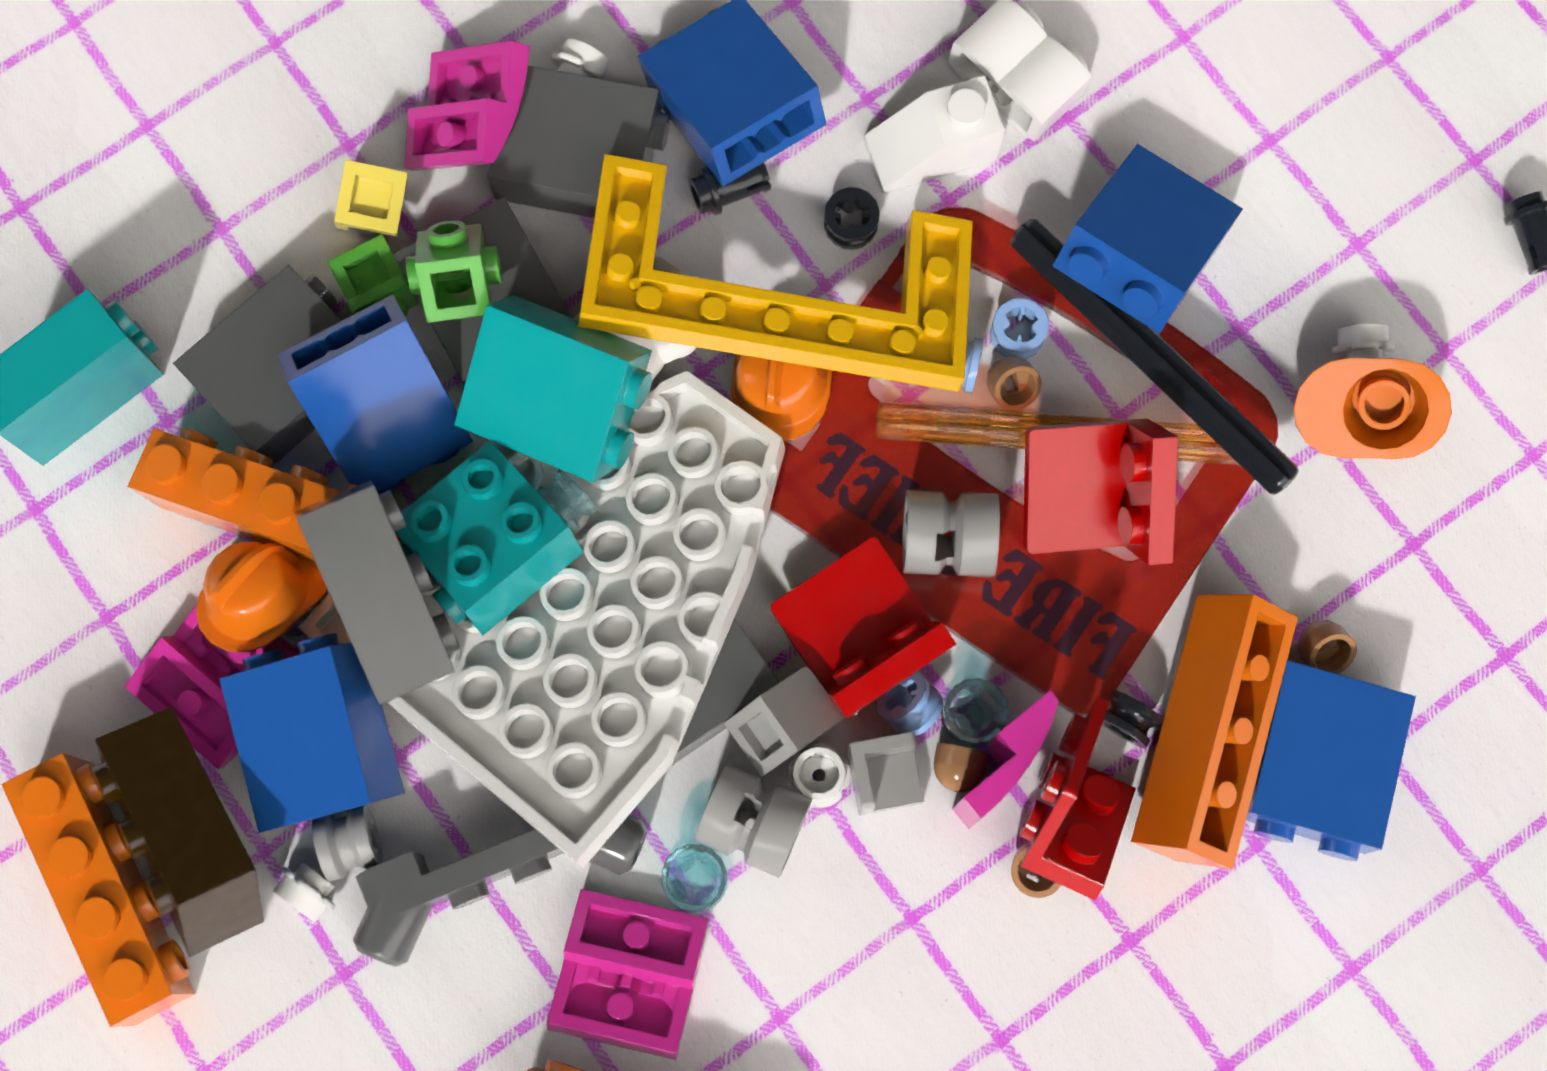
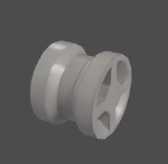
[312,805,383,881]

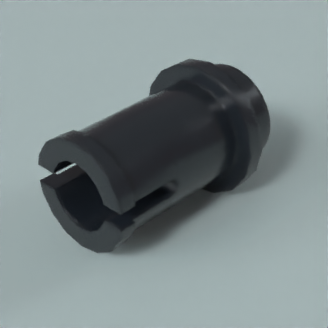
[689,163,771,215]
[1503,191,1547,275]

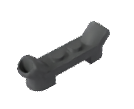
[353,814,647,967]

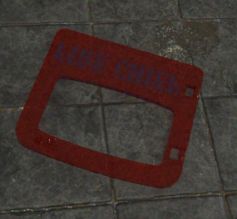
[769,207,1278,716]

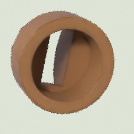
[986,355,1042,411]
[1299,620,1357,674]
[933,743,988,792]
[1011,843,1061,898]

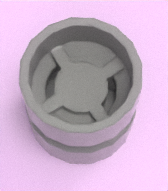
[902,490,1000,577]
[694,763,812,878]

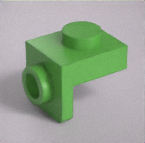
[327,234,419,317]

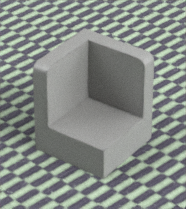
[724,667,844,777]
[847,732,924,816]

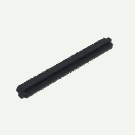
[1010,219,1299,495]

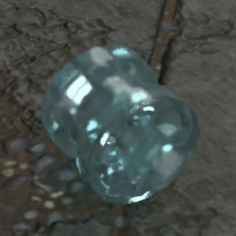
[940,678,1009,749]
[661,844,728,912]

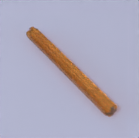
[875,401,1239,465]

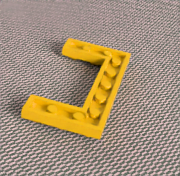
[578,154,973,392]

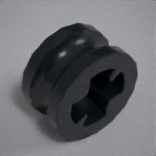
[824,187,880,250]
[1102,690,1163,749]

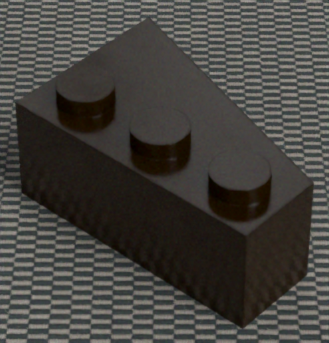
[91,706,264,958]

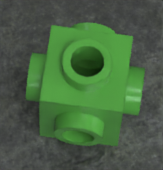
[406,220,502,323]

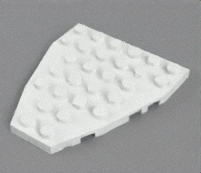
[298,371,785,869]

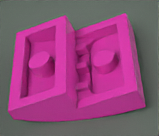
[404,40,530,171]
[124,604,300,769]
[952,690,1059,829]
[546,889,709,1060]

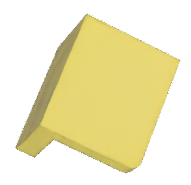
[334,160,408,236]

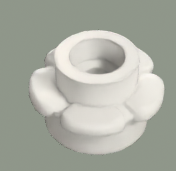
[551,38,609,79]
[1332,324,1396,358]
[788,743,852,808]
[273,863,335,923]

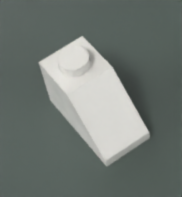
[864,75,1005,193]

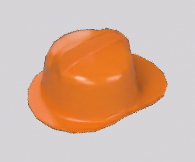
[731,354,833,441]
[1293,358,1452,459]
[196,540,328,652]

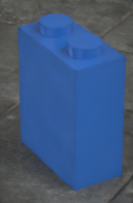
[638,0,827,187]
[1053,143,1243,334]
[277,295,473,494]
[219,633,405,833]
[1246,660,1416,861]

